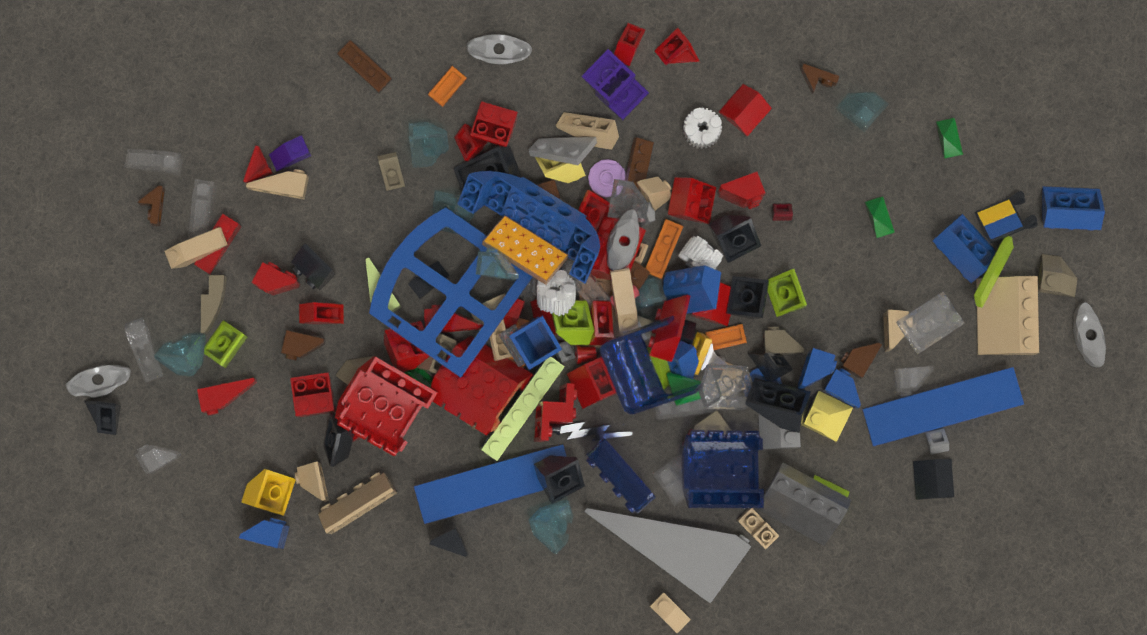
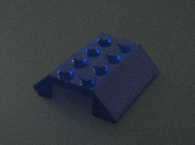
[682,430,764,509]

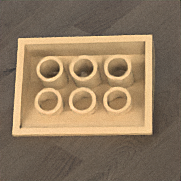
[976,276,1039,355]
[318,472,397,534]

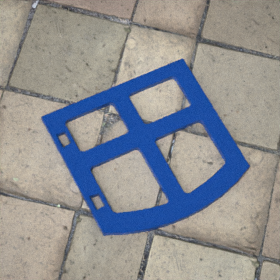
[369,208,533,378]

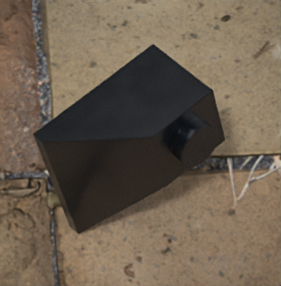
[709,215,762,263]
[534,455,585,504]

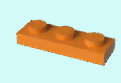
[645,219,683,280]

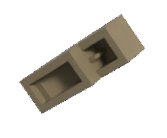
[201,275,227,335]

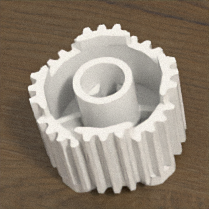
[683,108,722,149]
[678,236,723,269]
[537,270,576,316]

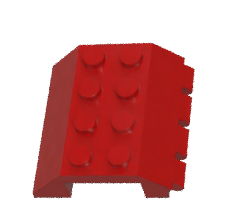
[430,336,533,435]
[335,356,438,456]

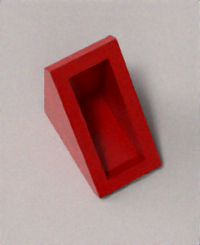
[454,124,488,161]

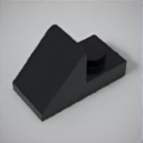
[408,261,450,299]

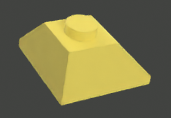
[535,157,586,183]
[803,391,853,442]

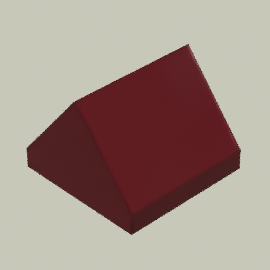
[773,204,793,221]

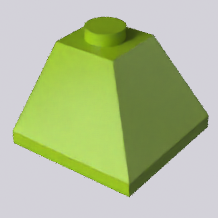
[552,301,594,345]

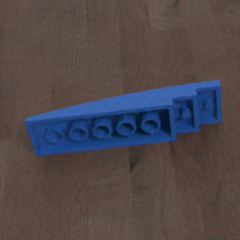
[862,367,1024,446]
[414,445,566,524]

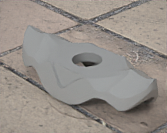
[467,35,532,64]
[607,209,639,271]
[1073,303,1106,367]
[66,365,131,397]

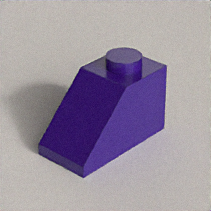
[269,135,311,172]

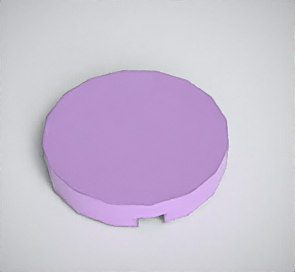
[588,159,626,198]

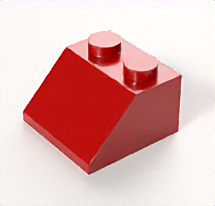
[691,282,731,327]

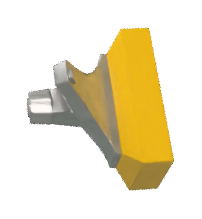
[692,332,727,375]

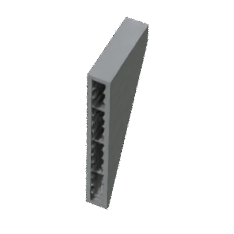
[584,508,751,603]

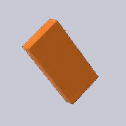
[428,66,467,107]
[705,324,747,350]

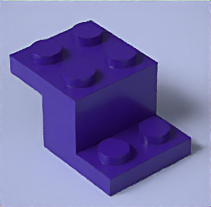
[582,49,649,121]

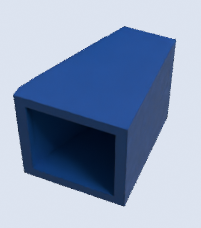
[509,316,562,370]

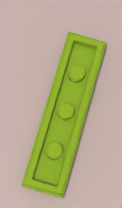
[974,236,1014,308]

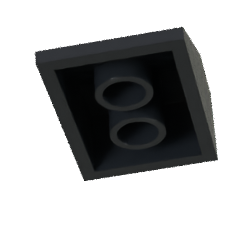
[453,146,522,191]
[745,378,811,433]

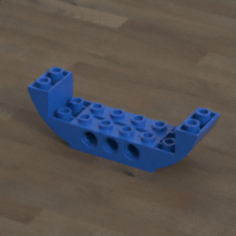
[458,171,600,284]

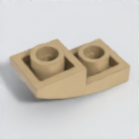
[737,507,779,549]

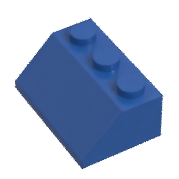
[1042,187,1105,230]
[933,214,997,283]
[663,265,721,314]
[797,348,837,389]
[239,518,290,549]

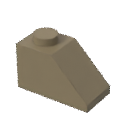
[763,327,804,355]

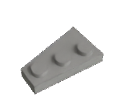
[529,137,597,165]

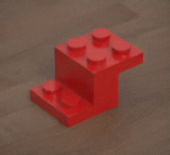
[534,383,577,442]

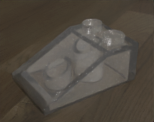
[896,291,965,354]

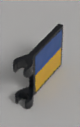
[975,191,1038,244]

